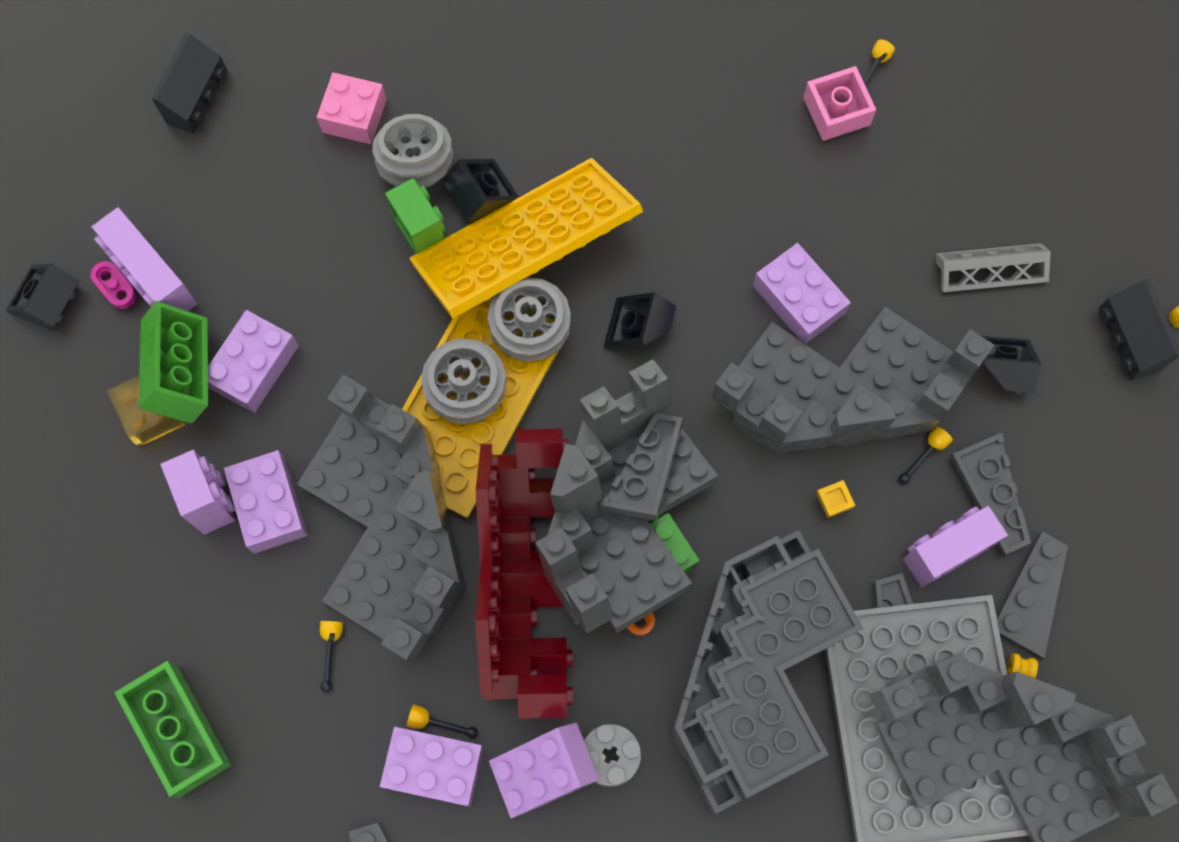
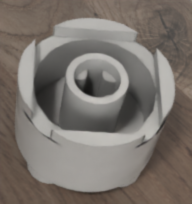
[584,724,641,787]

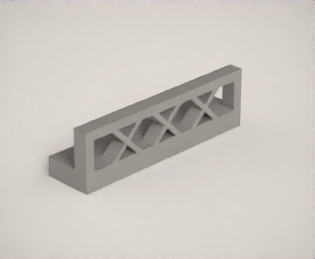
[936,243,1051,292]

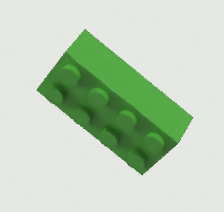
[138,301,208,424]
[114,661,232,798]

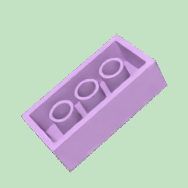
[91,207,198,311]

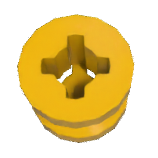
[1006,653,1038,678]

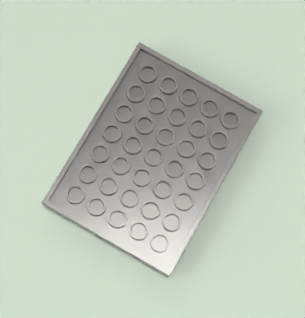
[825,595,1028,842]

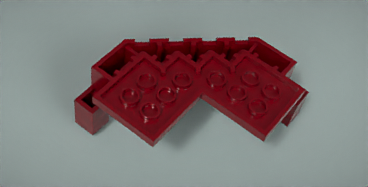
[475,428,573,719]

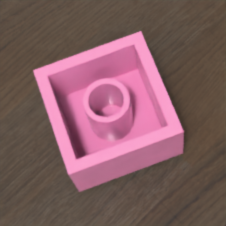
[803,66,876,141]
[316,73,387,144]

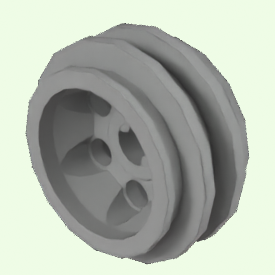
[372,114,453,188]
[488,277,571,362]
[421,338,507,424]

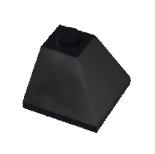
[604,292,676,349]
[982,336,1041,395]

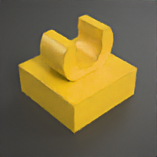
[816,480,855,518]

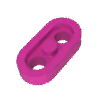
[91,261,137,309]

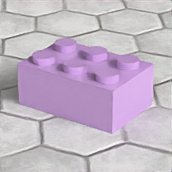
[753,243,851,344]
[208,310,299,414]
[160,450,236,535]
[224,450,308,554]
[903,505,1008,588]
[489,722,600,818]
[380,727,484,807]

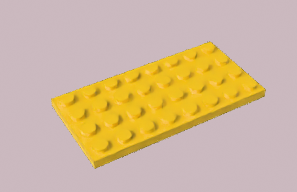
[409,158,643,319]
[402,295,559,520]

